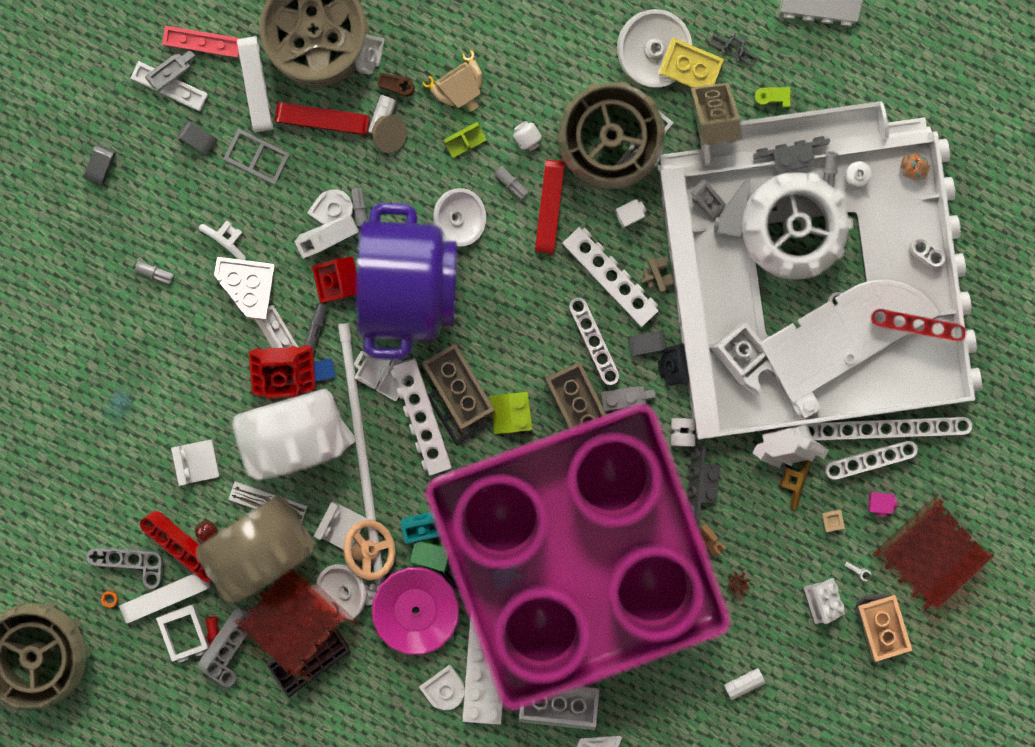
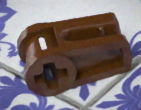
[377,73,415,97]

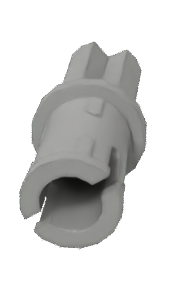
[822,151,838,188]
[494,166,528,199]
[352,188,367,227]
[134,261,174,284]

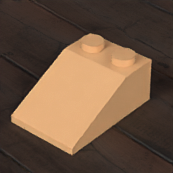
[858,595,912,662]

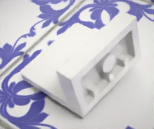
[171,440,219,486]
[314,501,366,549]

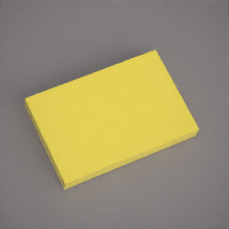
[658,38,724,88]

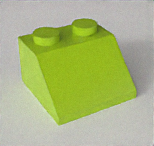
[490,391,532,434]

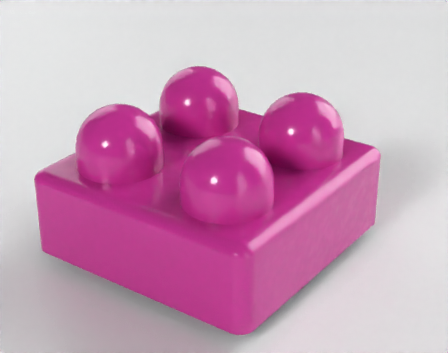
[427,404,730,708]

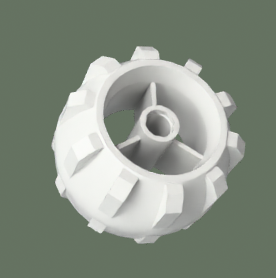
[741,172,852,280]
[232,389,347,480]

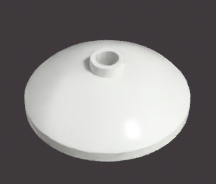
[433,188,486,246]
[316,564,366,622]

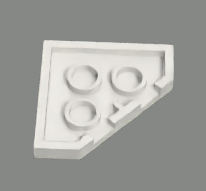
[214,257,275,321]

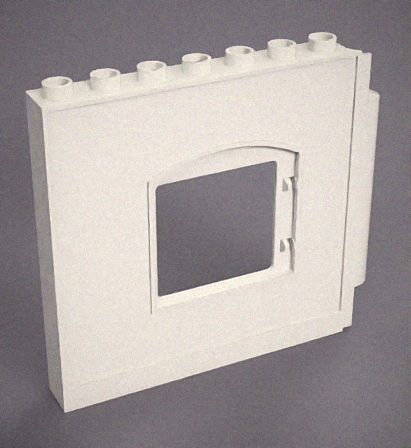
[657,101,982,439]

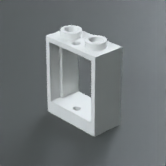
[156,603,209,663]

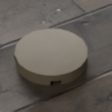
[372,114,407,153]

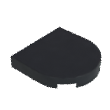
[658,344,690,386]

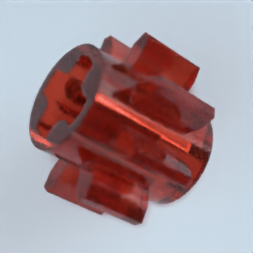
[727,571,751,595]

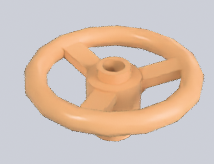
[343,519,396,581]

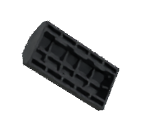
[267,620,351,697]

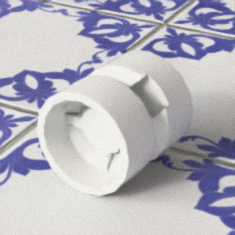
[670,418,696,446]

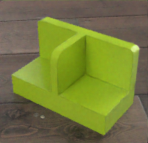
[444,122,487,158]

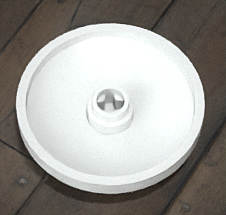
[617,9,692,87]

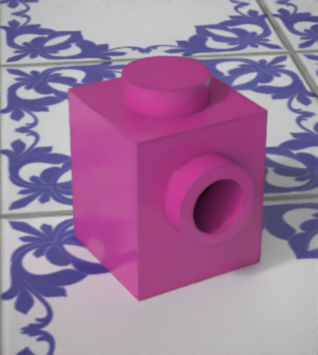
[867,492,897,517]

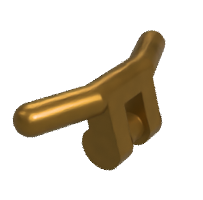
[779,460,812,510]

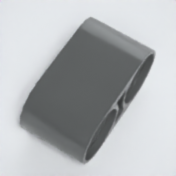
[177,120,218,155]
[84,144,116,185]
[628,330,667,356]

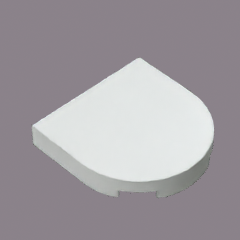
[355,34,384,74]
[307,189,353,225]
[419,664,465,710]

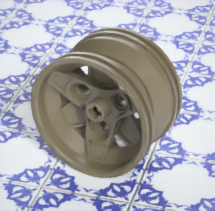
[259,0,369,87]

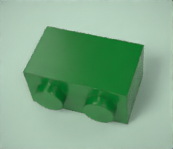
[410,538,453,572]

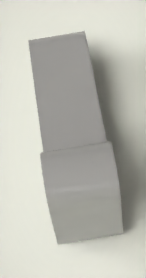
[86,547,164,589]
[199,608,255,687]

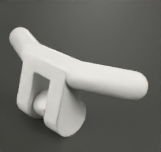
[199,221,246,260]

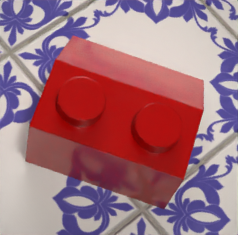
[312,256,358,303]

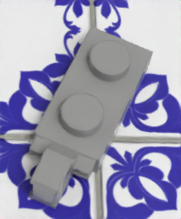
[145,50,195,93]
[601,386,655,411]

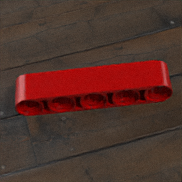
[274,102,370,135]
[535,159,565,255]
[871,309,966,342]
[140,511,212,582]

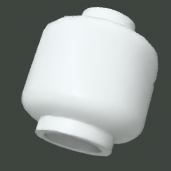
[513,121,542,151]
[845,161,872,187]

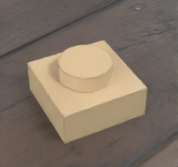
[821,509,845,532]

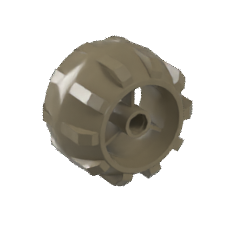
[558,81,665,190]
[197,495,314,603]
[0,602,91,711]

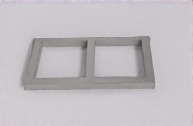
[223,128,290,184]

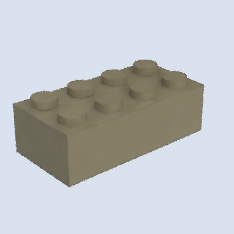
[691,83,742,145]
[422,343,495,430]
[545,362,606,428]

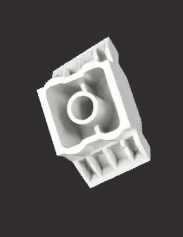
[753,424,829,468]

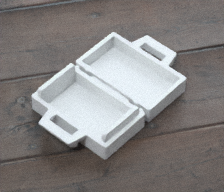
[354,346,414,401]

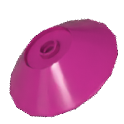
[372,567,459,655]

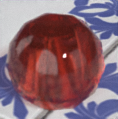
[194,521,218,544]

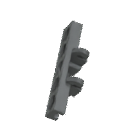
[709,33,758,66]

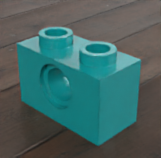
[401,512,441,544]

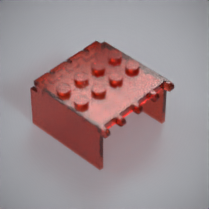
[873,497,994,610]
[235,568,359,681]

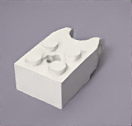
[711,322,778,397]

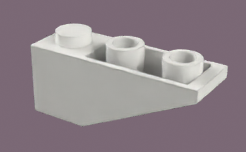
[294,214,358,258]

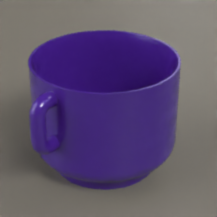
[357,203,457,360]

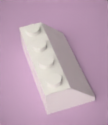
[779,0,863,27]
[518,686,599,730]

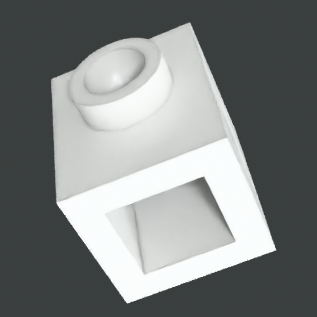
[793,392,822,418]

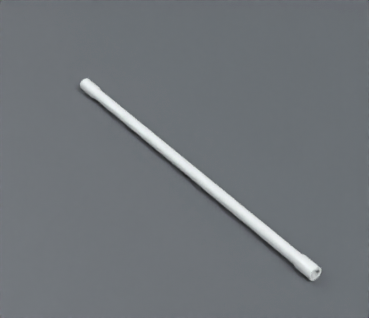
[338,323,384,592]

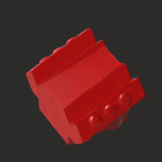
[248,345,316,399]

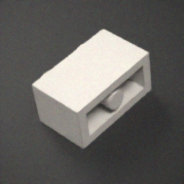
[614,199,647,228]

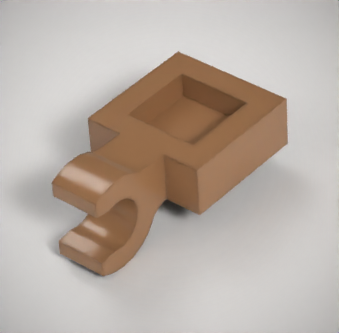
[697,524,725,558]

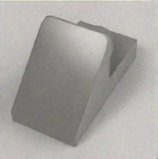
[690,179,726,218]

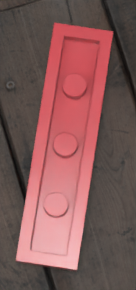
[162,26,241,58]

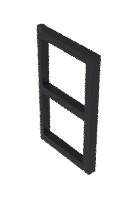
[428,389,485,445]

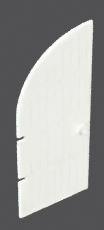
[759,280,940,403]

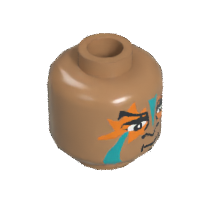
[900,153,930,181]

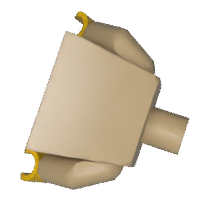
[422,50,482,111]

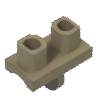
[640,257,674,292]

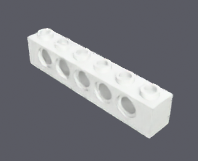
[562,227,658,327]
[391,357,451,475]

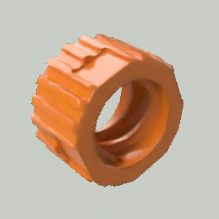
[101,590,119,608]

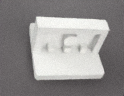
[804,578,845,624]

